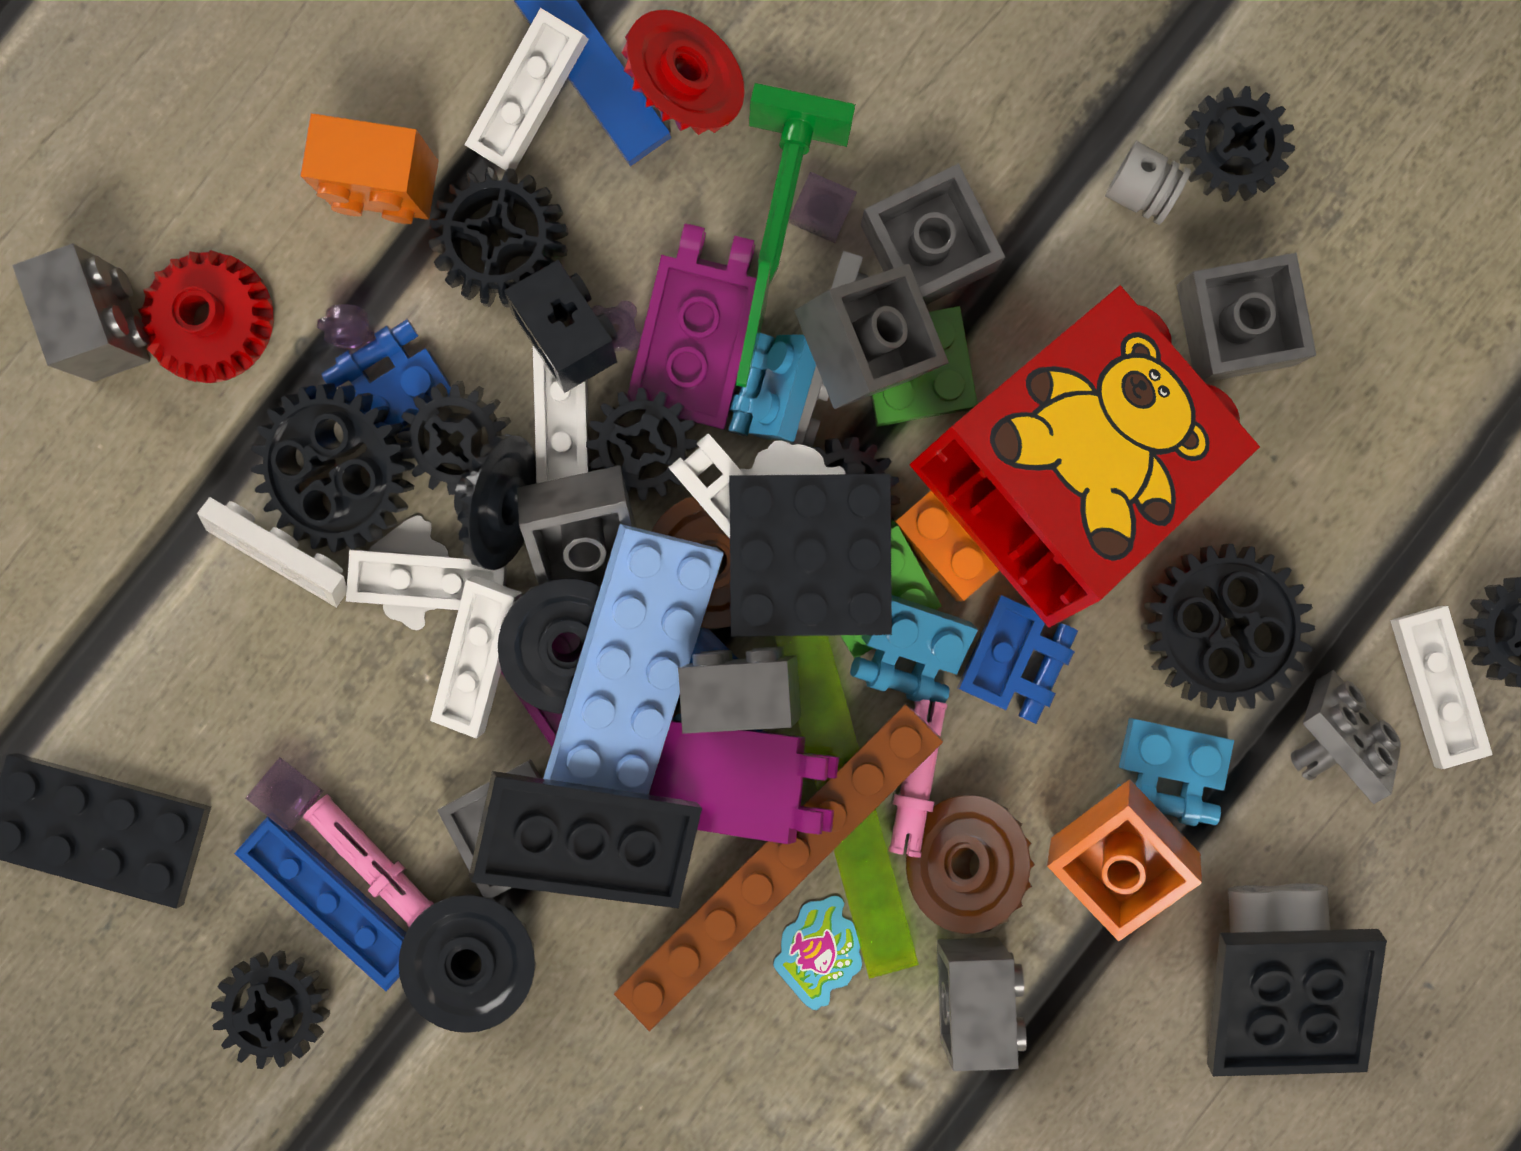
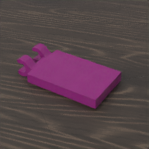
[627,223,757,430]
[649,720,839,844]

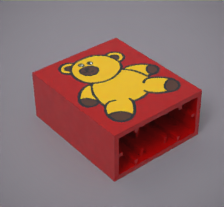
[909,285,1260,628]

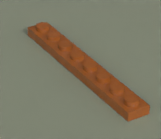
[614,703,943,1032]

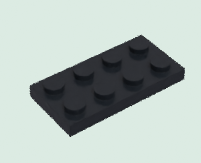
[0,753,211,909]
[469,771,702,909]

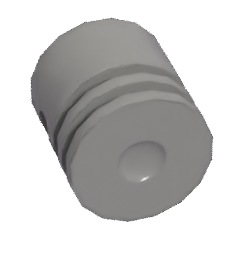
[1105,141,1191,225]

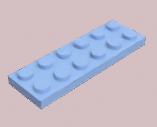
[543,524,724,794]

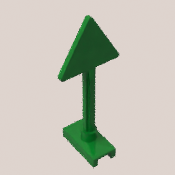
[736,83,856,388]

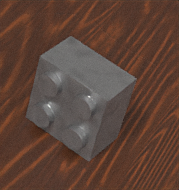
[861,163,1005,305]
[12,243,150,382]
[1176,252,1316,382]
[794,264,949,409]
[517,465,637,587]
[678,647,801,734]
[937,937,1027,1071]

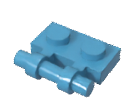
[728,333,816,442]
[850,595,978,703]
[1115,718,1234,826]

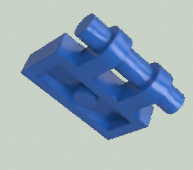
[321,319,452,429]
[957,595,1078,724]

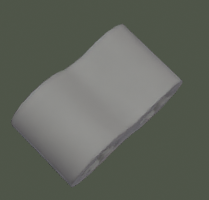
[1228,883,1330,933]

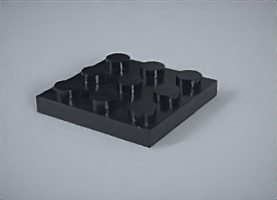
[729,474,892,637]
[1207,929,1387,1077]

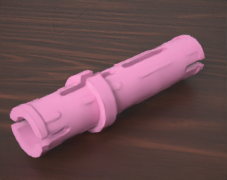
[888,699,948,858]
[303,794,434,927]

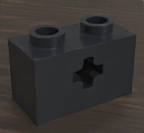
[504,260,619,393]

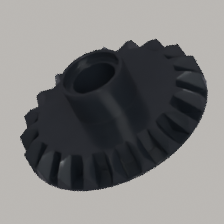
[454,434,537,570]
[497,577,601,714]
[399,894,536,1033]

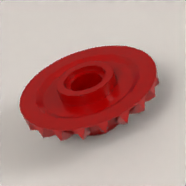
[621,9,745,135]
[138,250,274,383]

